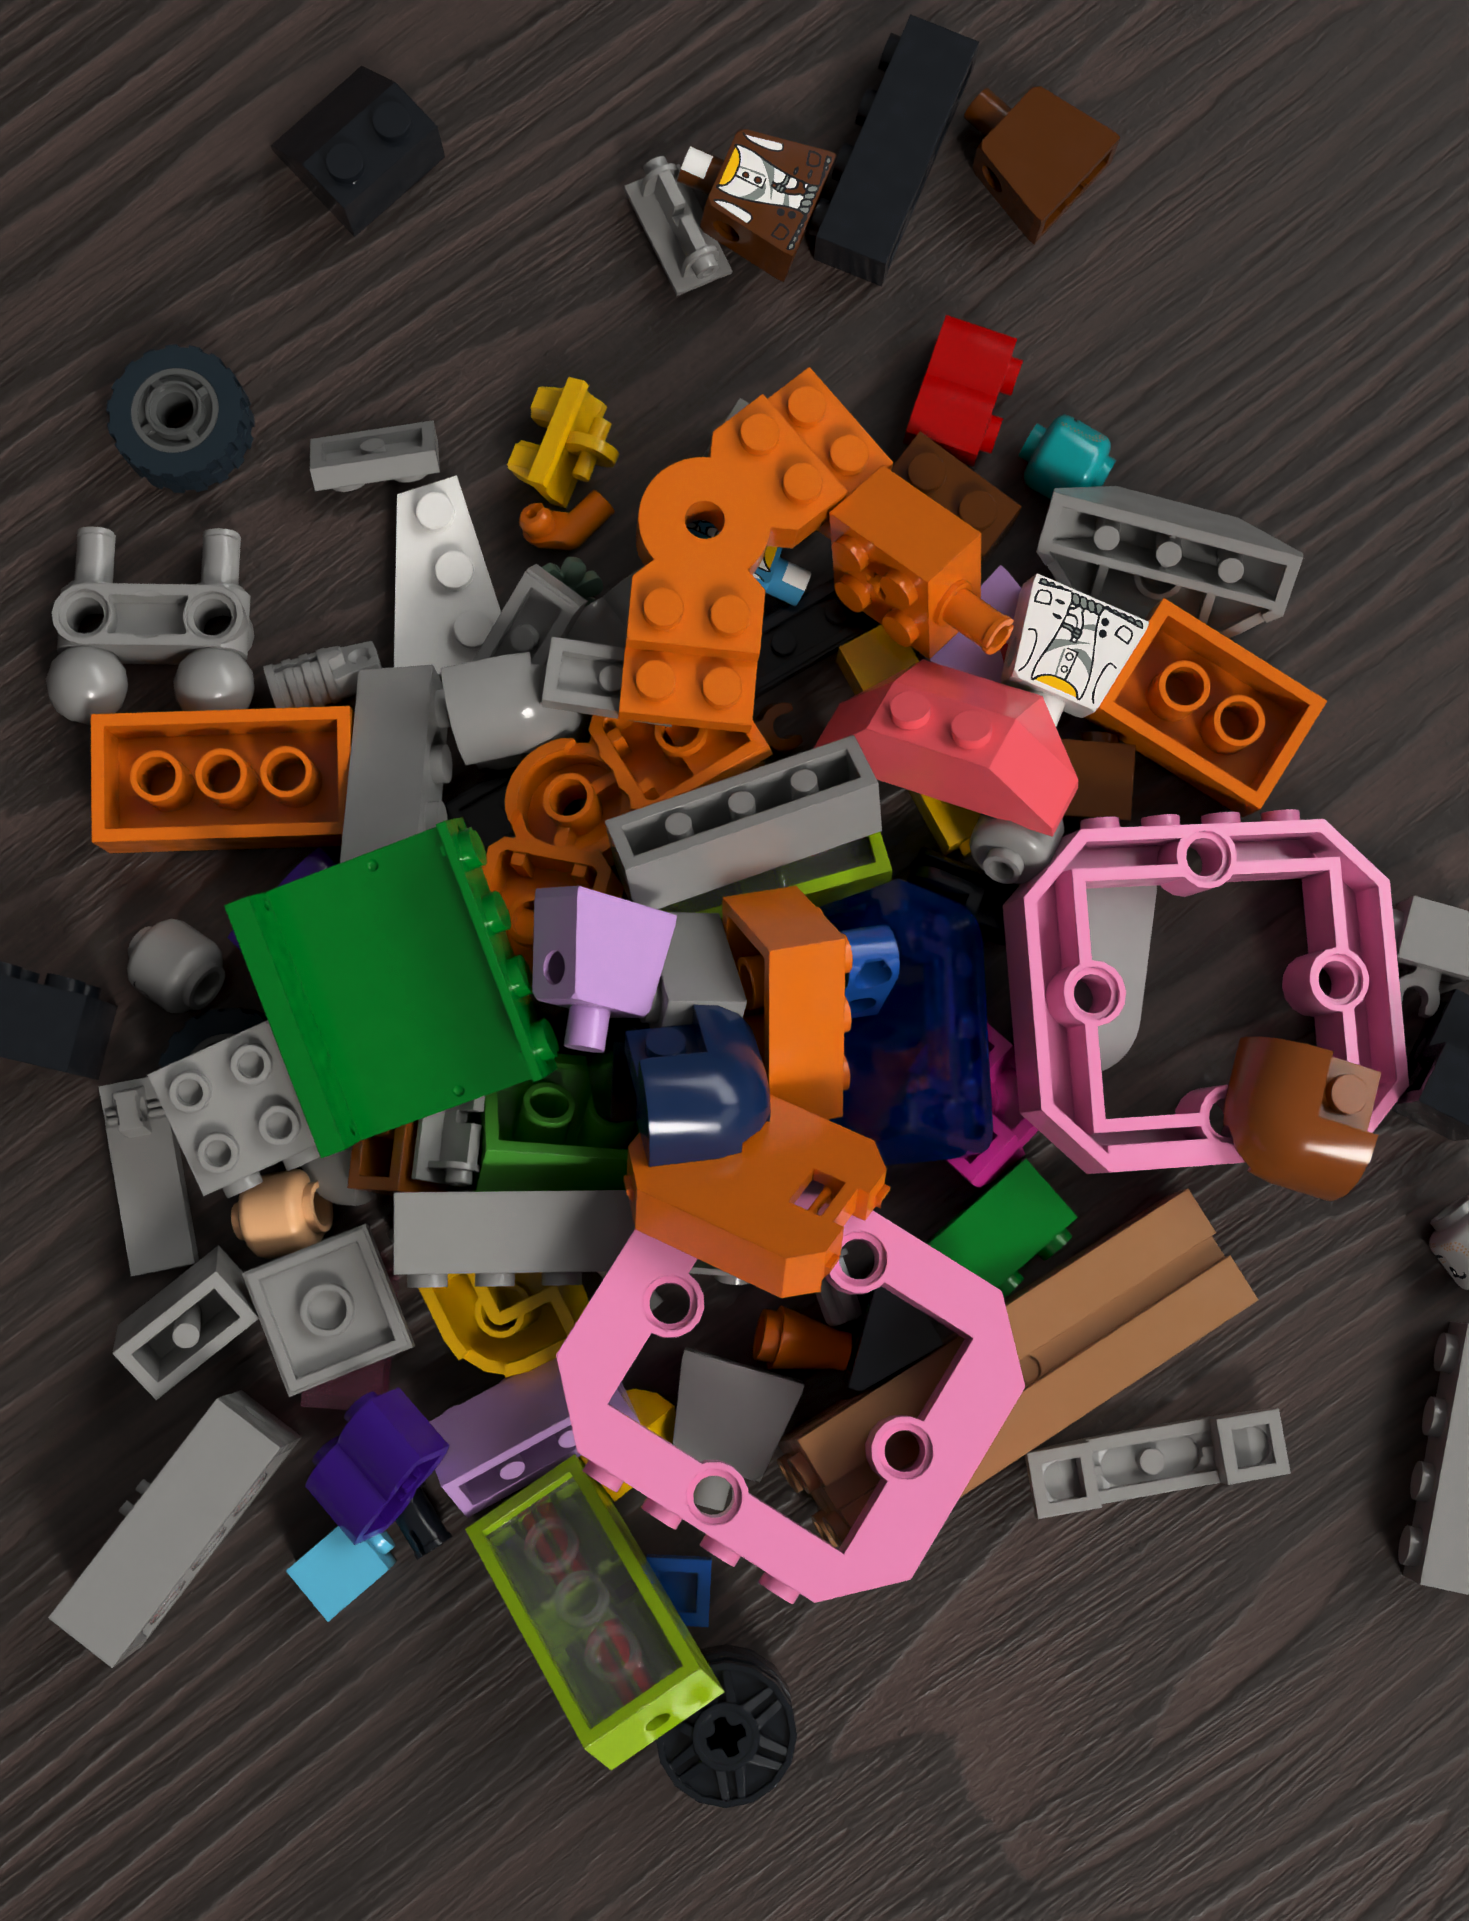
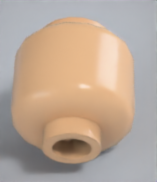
[231,1169,333,1259]

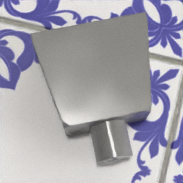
[673,1347,804,1511]

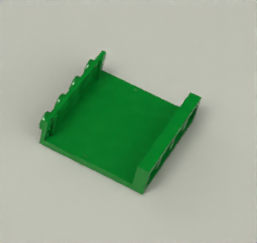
[224,817,559,1158]

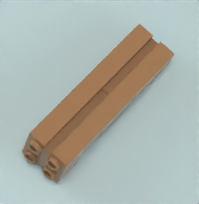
[776,1189,1258,1547]

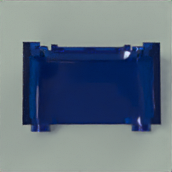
[819,879,993,1166]

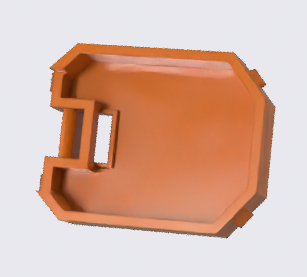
[623,1094,890,1298]

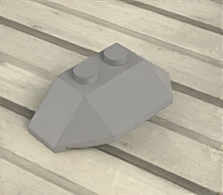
[1036,486,1303,638]

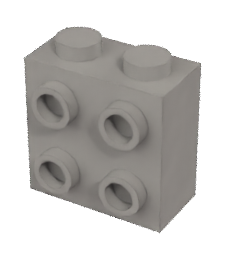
[147,1020,320,1198]

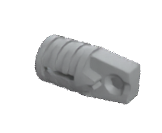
[263,641,382,708]

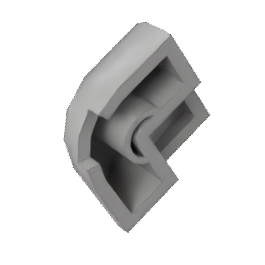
[441,652,593,770]

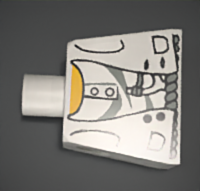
[1001,573,1149,726]

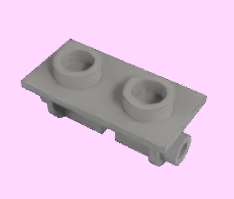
[623,156,733,296]
[411,1096,485,1188]

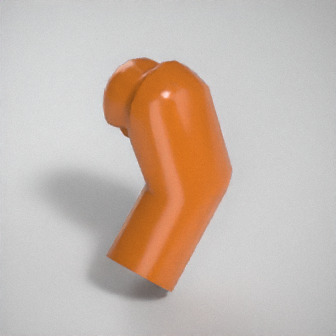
[519,490,615,550]

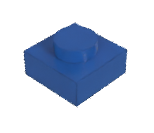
[646,1554,712,1627]

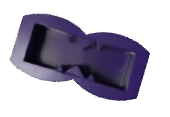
[305,1388,450,1545]

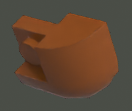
[1223,1037,1381,1201]

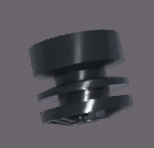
[656,1644,797,1808]

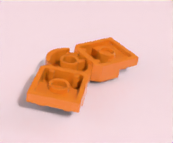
[618,367,893,733]
[482,715,773,975]

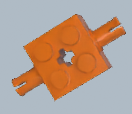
[817,465,1014,660]

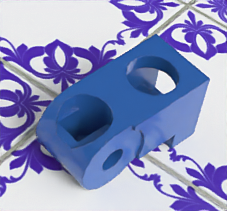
[839,924,900,1018]

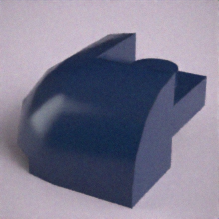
[625,1004,771,1167]

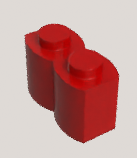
[903,315,1023,467]

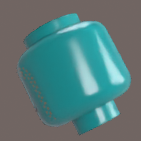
[1018,414,1116,500]

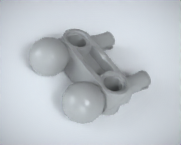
[46,526,255,725]

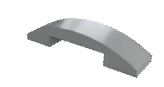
[1025,1408,1291,1519]

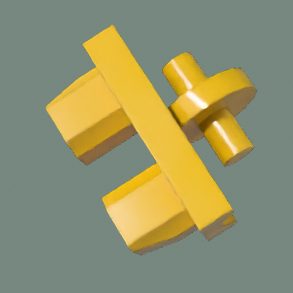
[507,377,619,508]

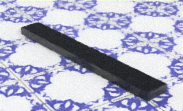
[444,578,881,854]

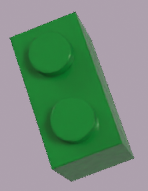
[924,1158,1078,1298]

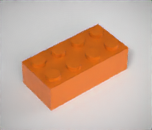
[91,706,355,853]

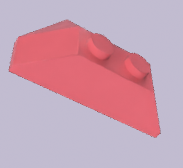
[813,659,1078,837]

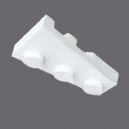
[394,475,501,680]

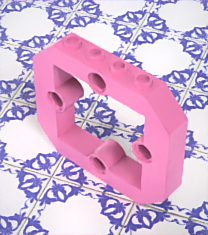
[1003,809,1409,1174]
[556,1180,1025,1604]

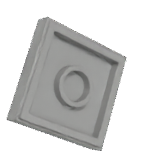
[242,1224,415,1397]

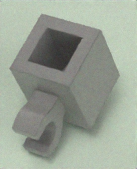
[1392,896,1469,1018]

